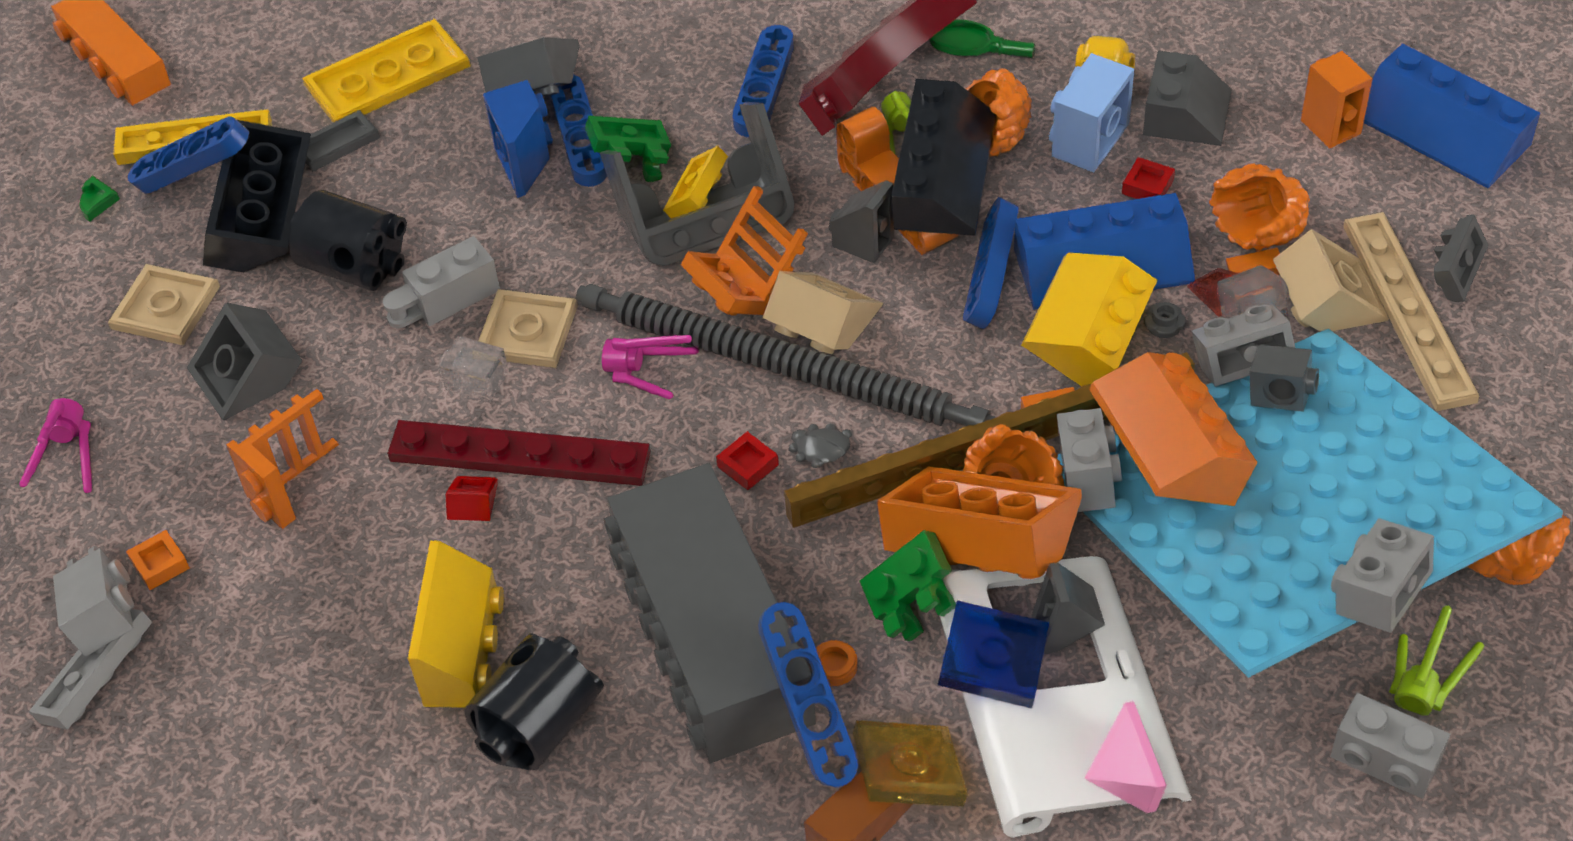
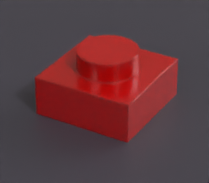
[1122,157,1175,199]
[716,431,779,491]

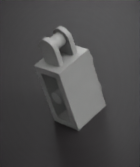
[383,236,500,328]
[53,545,134,657]

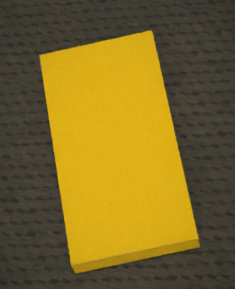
[302,19,471,123]

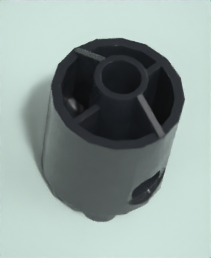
[289,190,407,291]
[464,633,604,770]

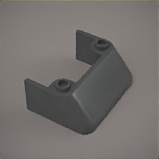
[600,102,794,266]

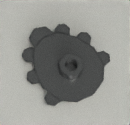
[788,423,852,468]

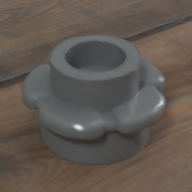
[1144,302,1186,338]

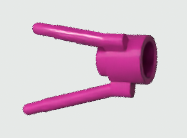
[602,335,699,399]
[19,398,92,493]

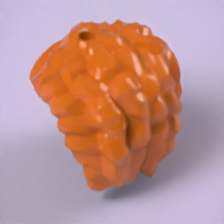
[966,68,1032,157]
[1209,163,1310,251]
[963,424,1065,486]
[1467,515,1570,585]

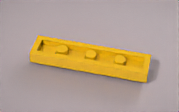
[113,109,272,165]

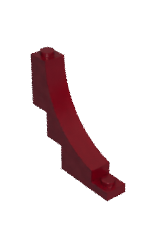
[798,0,977,136]

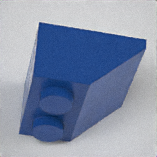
[483,80,553,198]

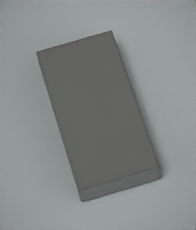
[306,110,380,172]

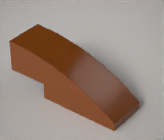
[804,748,939,841]

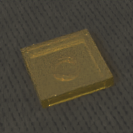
[852,720,968,807]

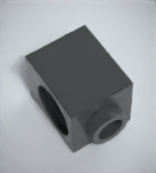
[1249,344,1319,412]

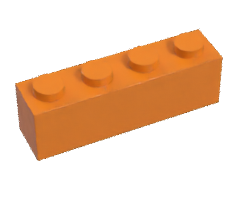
[51,0,171,106]

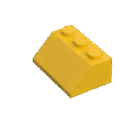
[1021,253,1157,387]
[408,541,504,708]

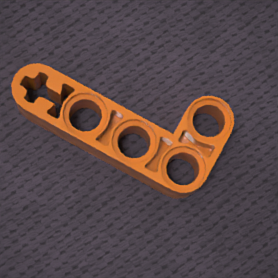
[836,107,959,255]

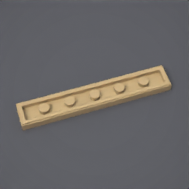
[1343,212,1479,411]

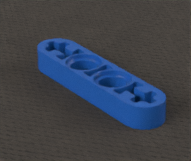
[733,25,794,137]
[550,74,607,187]
[128,116,249,194]
[963,197,1019,329]
[758,602,858,787]

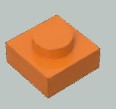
[126,530,190,591]

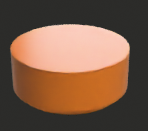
[811,640,858,686]

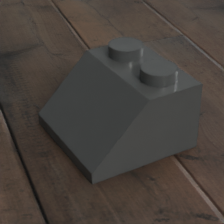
[477,37,580,98]
[1143,51,1232,146]
[187,302,302,420]

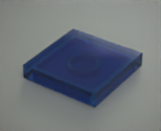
[937,600,1049,709]

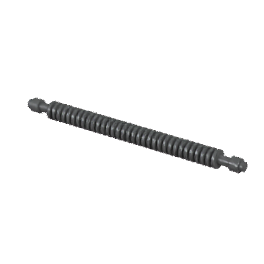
[576,284,996,426]

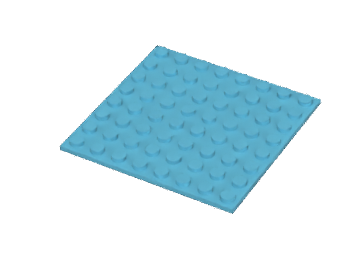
[1057,329,1563,678]

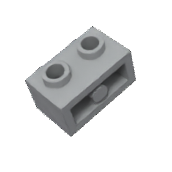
[1191,304,1295,387]
[1057,408,1122,512]
[1331,518,1434,633]
[1330,692,1450,799]

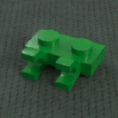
[585,115,671,182]
[860,530,957,641]

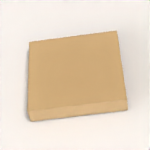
[108,264,220,346]
[475,289,578,368]

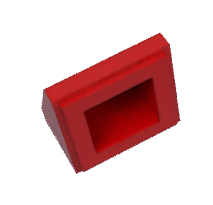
[445,476,498,521]

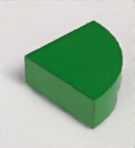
[79,176,120,222]

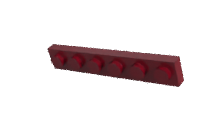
[387,420,651,486]

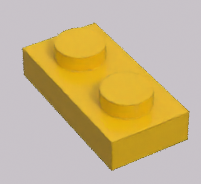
[663,146,728,219]

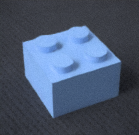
[1049,53,1134,172]

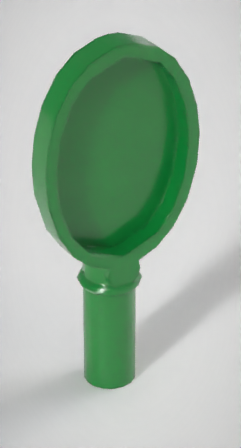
[929,19,1035,58]

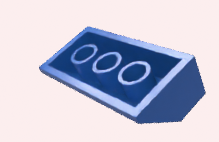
[1364,43,1540,188]
[1014,193,1195,310]

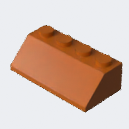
[1089,352,1258,506]
[877,466,1082,579]

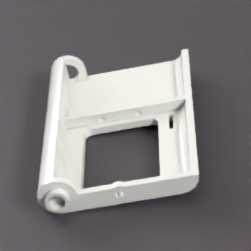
[940,556,1191,837]

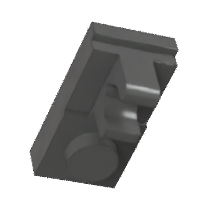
[1434,214,1489,302]

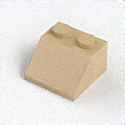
[1273,229,1389,332]
[763,271,883,354]

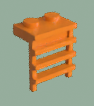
[680,186,808,316]
[226,389,339,529]

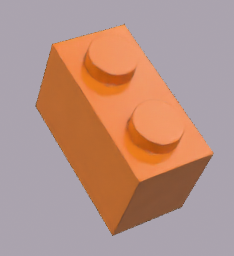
[1301,51,1373,149]

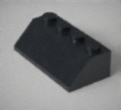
[891,79,996,236]
[203,120,311,273]

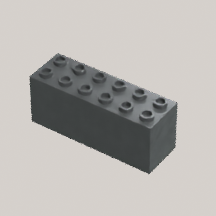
[603,462,816,764]

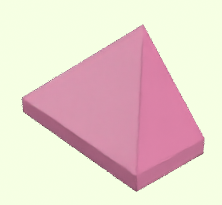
[1085,701,1167,813]

